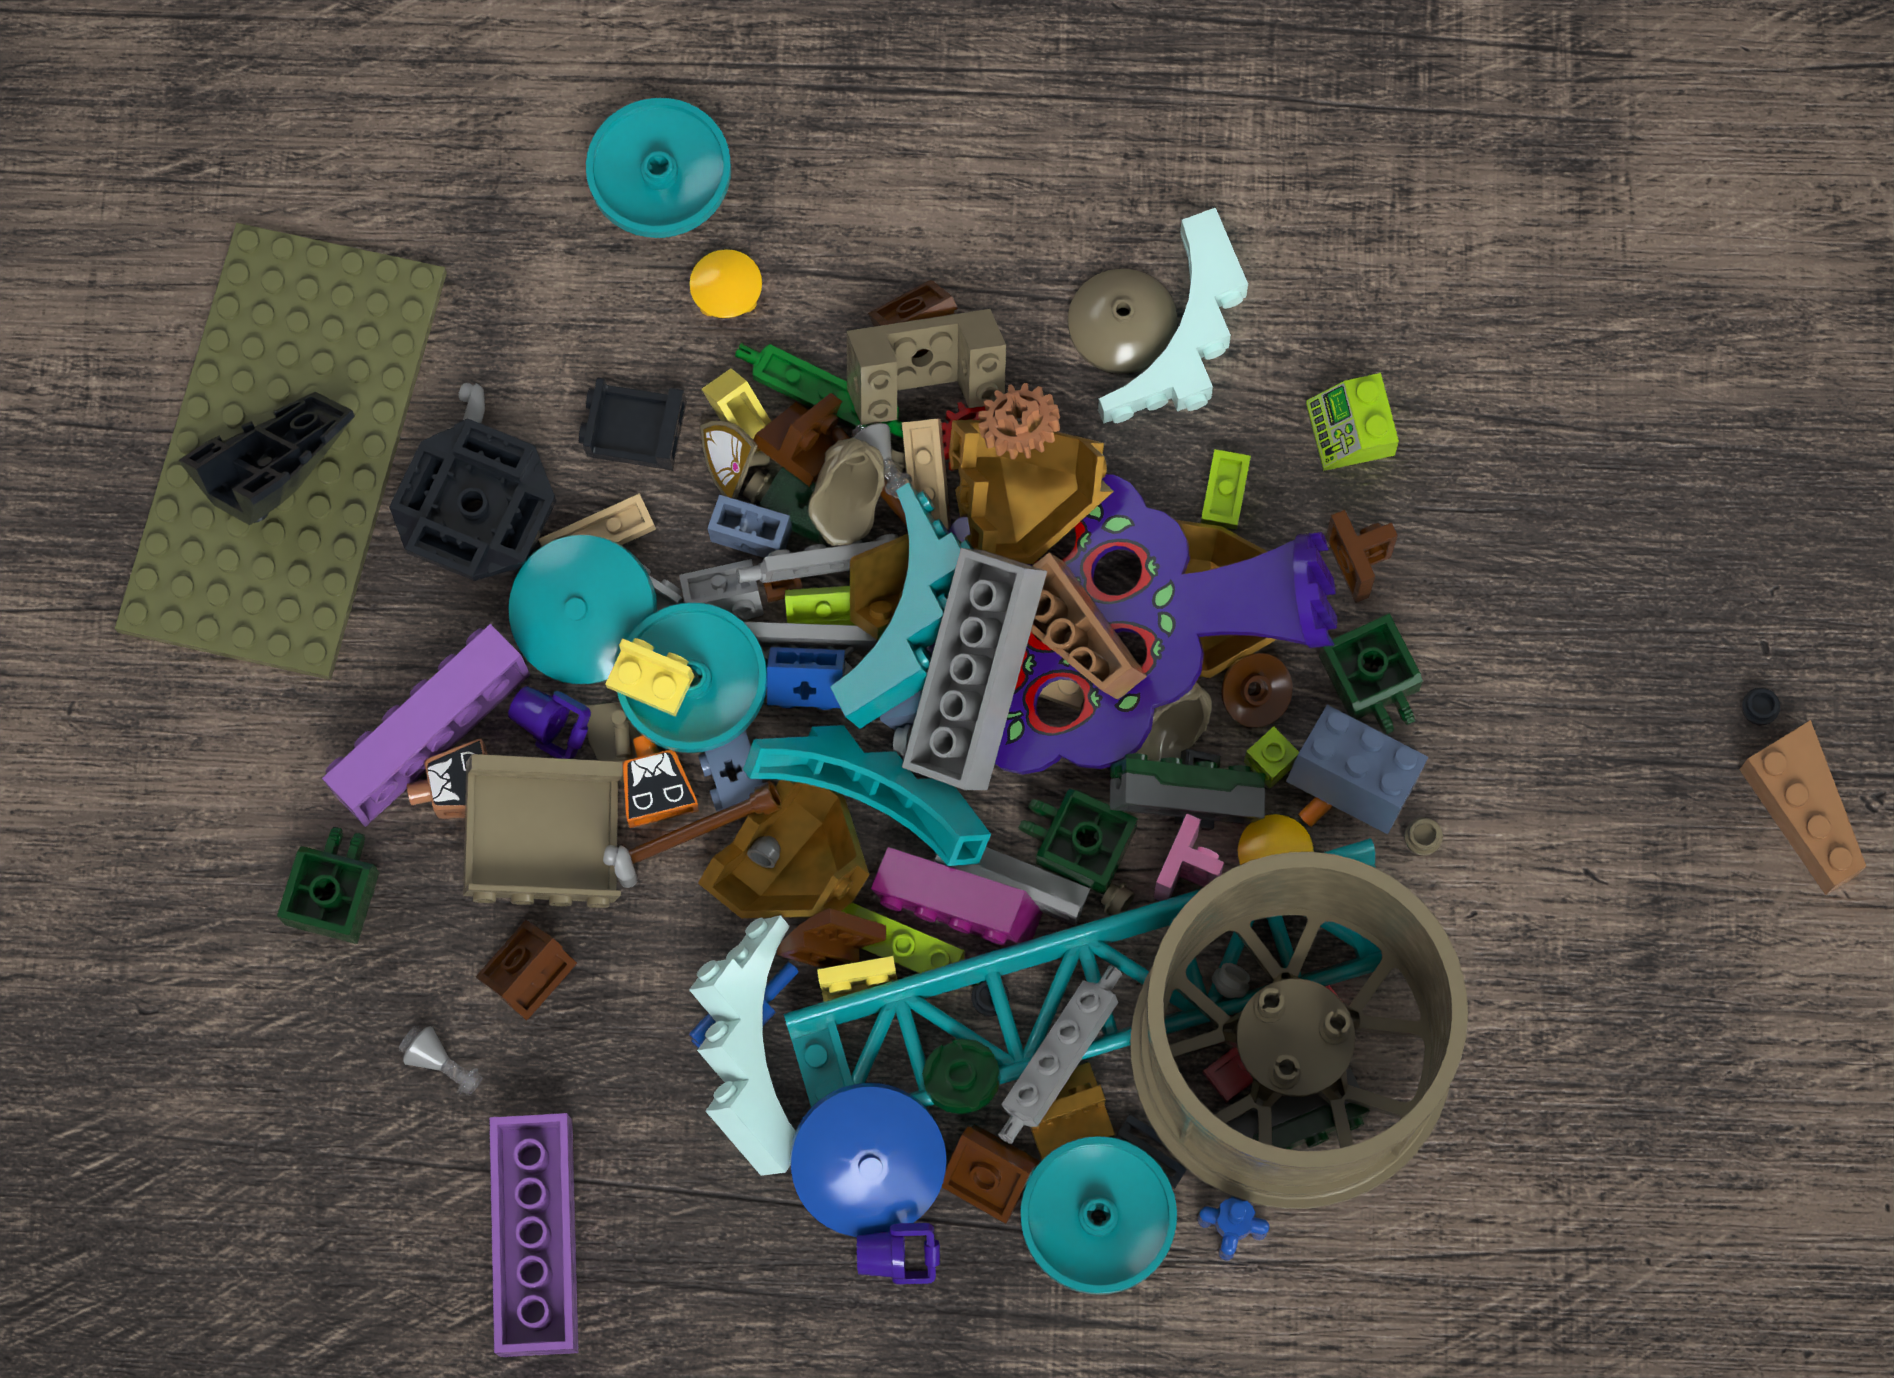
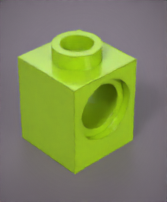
[1244,726,1299,788]

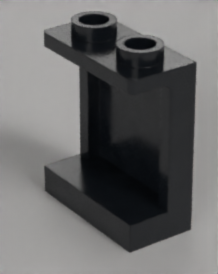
[579,377,687,471]

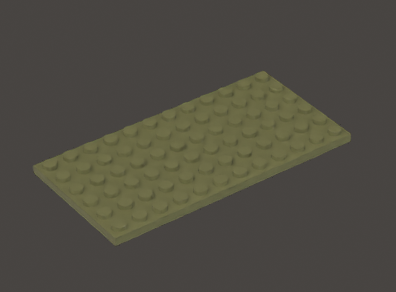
[115,223,447,680]

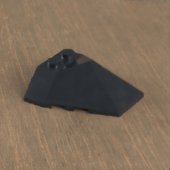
[179,392,355,525]

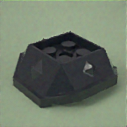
[389,418,557,581]

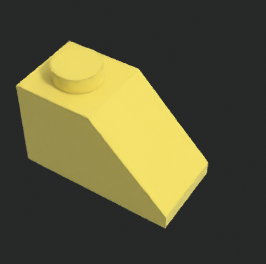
[702,368,771,451]

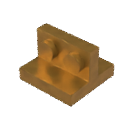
[1030,1062,1115,1160]

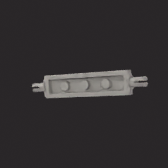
[736,534,898,584]
[998,966,1122,1144]

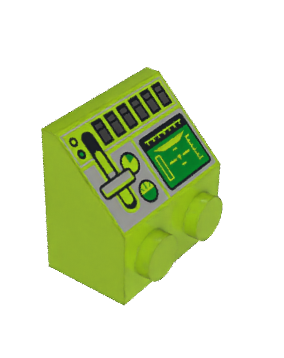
[1306,373,1399,471]

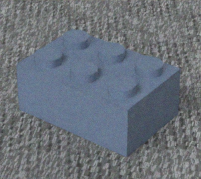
[1286,705,1428,834]

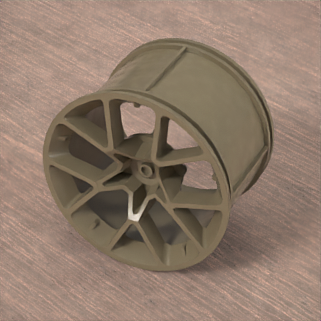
[1130,852,1468,1209]

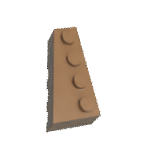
[1031,552,1147,700]
[1739,720,1866,895]

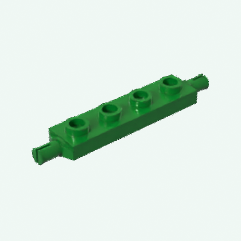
[735,343,903,438]

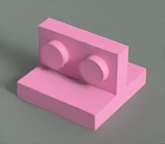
[1154,814,1224,901]

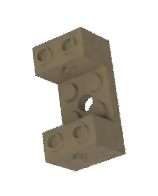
[847,309,1006,425]

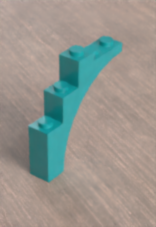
[830,483,974,729]
[743,725,991,866]

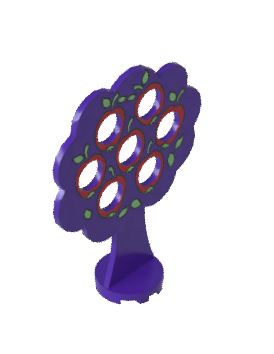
[926,474,1337,775]

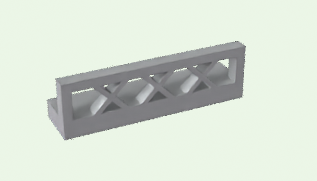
[744,622,878,675]
[935,847,1090,926]

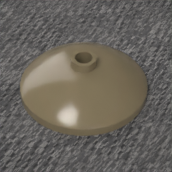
[1068,269,1177,374]

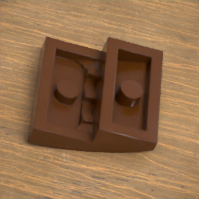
[777,908,886,968]

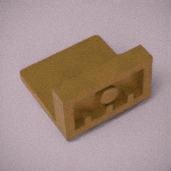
[850,534,909,640]

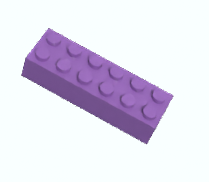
[322,624,530,827]
[489,1113,579,1357]

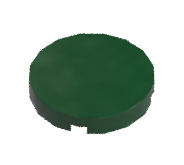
[922,1038,1001,1114]

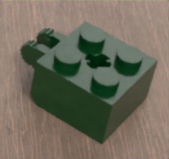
[1319,613,1423,735]
[1018,789,1138,895]
[277,827,380,944]

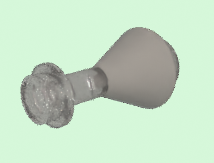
[852,423,912,498]
[399,1026,482,1096]

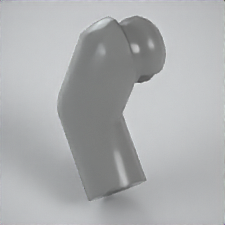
[459,382,485,423]
[603,845,638,888]

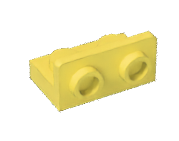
[605,638,694,717]
[817,956,897,1002]

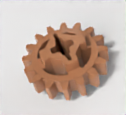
[978,383,1060,459]

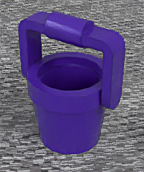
[508,686,591,759]
[857,1223,940,1284]

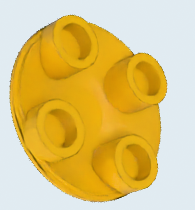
[690,249,762,318]
[1238,814,1314,865]

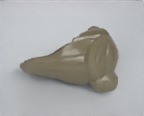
[808,438,885,546]
[1136,682,1212,761]

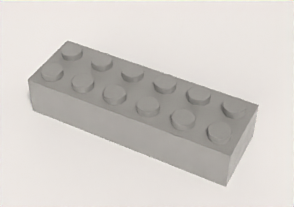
[902,548,1047,790]

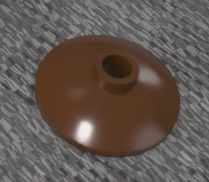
[1221,653,1293,728]

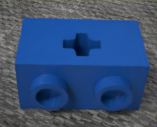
[767,647,845,710]

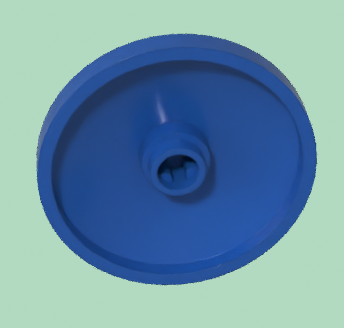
[790,1083,946,1237]

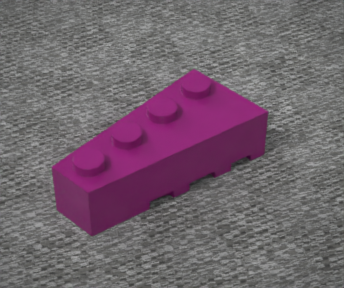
[871,847,1043,947]

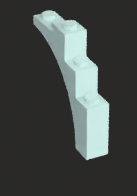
[1098,208,1248,424]
[689,916,796,1176]

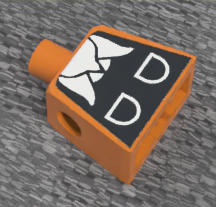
[623,735,699,828]

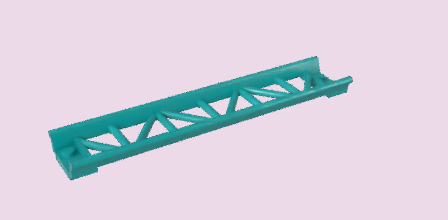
[784,838,1382,1108]

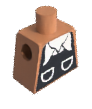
[407,739,488,819]

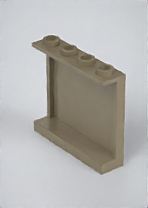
[463,754,623,908]

